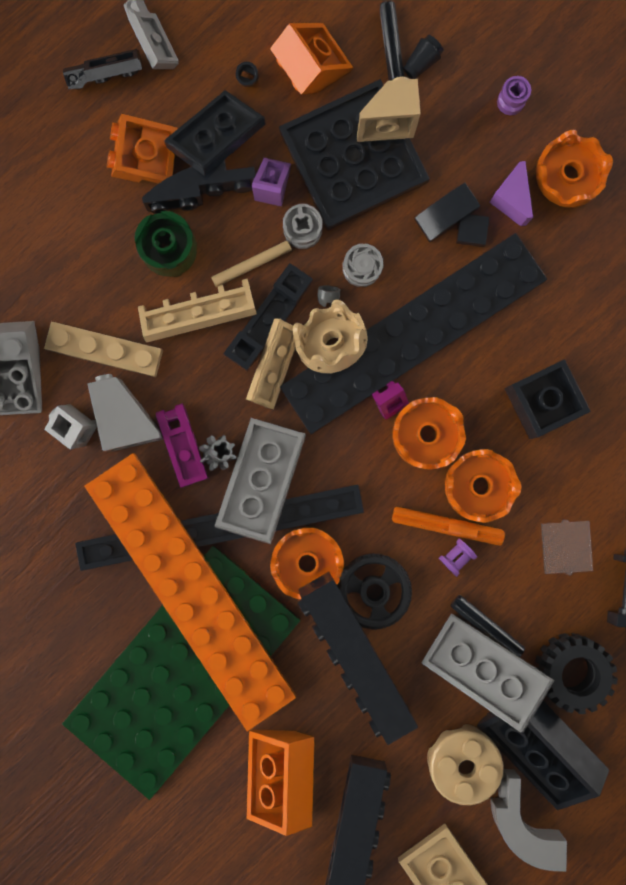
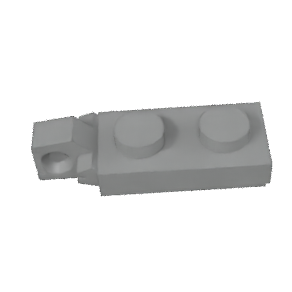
[123,0,179,69]

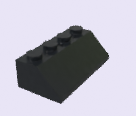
[477,701,609,811]

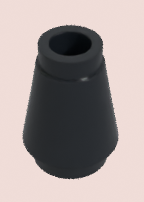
[403,35,444,79]

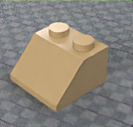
[357,77,421,142]

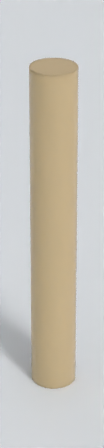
[211,240,292,287]

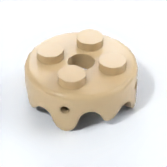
[293,300,368,373]
[427,724,504,805]

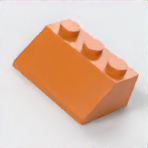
[247,730,314,836]

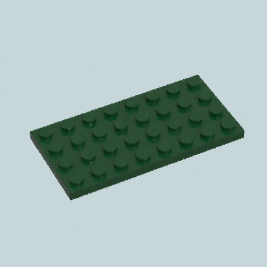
[62,545,301,800]

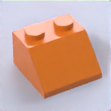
[270,23,353,95]

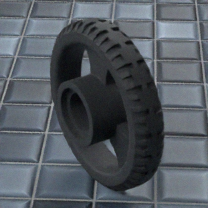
[337,554,412,630]

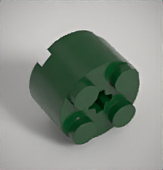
[134,211,197,277]

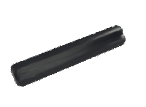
[380,0,404,81]
[451,595,525,658]

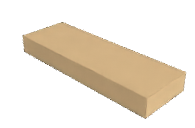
[246,319,296,410]

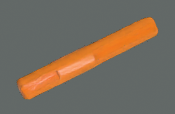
[392,507,505,546]

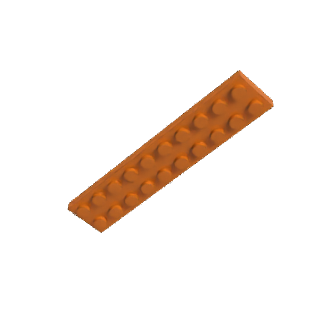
[84,453,296,731]

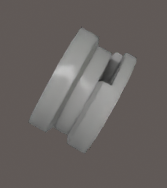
[283,204,322,249]
[342,244,383,287]

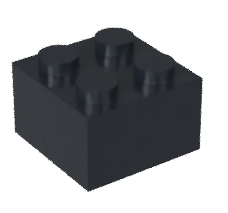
[504,359,591,439]

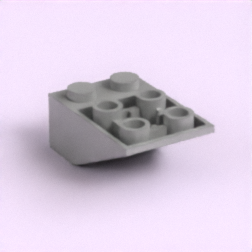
[0,321,42,415]

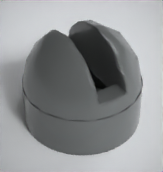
[317,285,341,307]

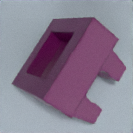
[372,381,409,420]

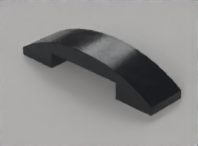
[223,263,313,371]

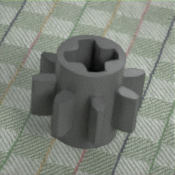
[199,435,236,471]

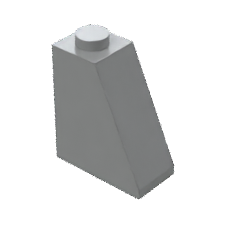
[87,374,164,452]

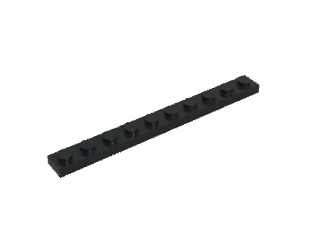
[75,484,364,571]

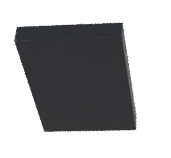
[164,90,266,176]

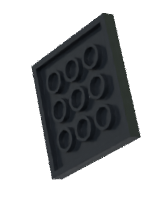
[279,79,430,230]

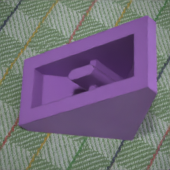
[252,158,291,207]
[489,161,533,226]

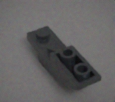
[142,160,256,214]

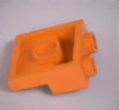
[107,114,178,184]

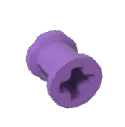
[439,538,477,577]

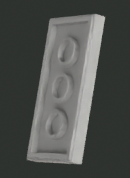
[215,418,306,544]
[421,614,555,733]

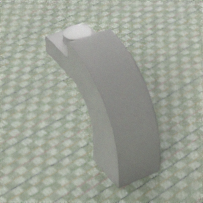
[490,769,567,872]

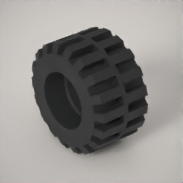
[535,633,618,714]

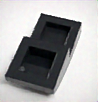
[415,183,480,242]

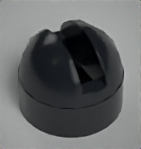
[235,61,259,87]

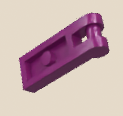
[156,403,209,488]

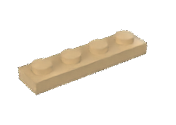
[44,321,163,377]

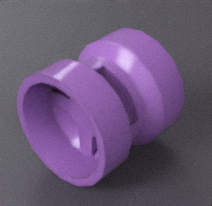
[497,76,531,115]

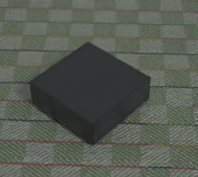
[456,214,489,247]

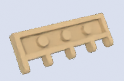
[138,279,256,343]

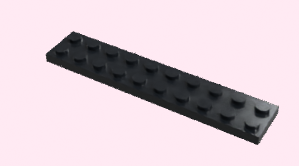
[280,233,547,434]

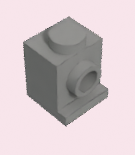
[44,404,97,450]

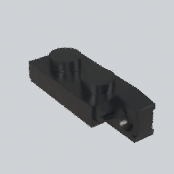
[63,49,142,89]

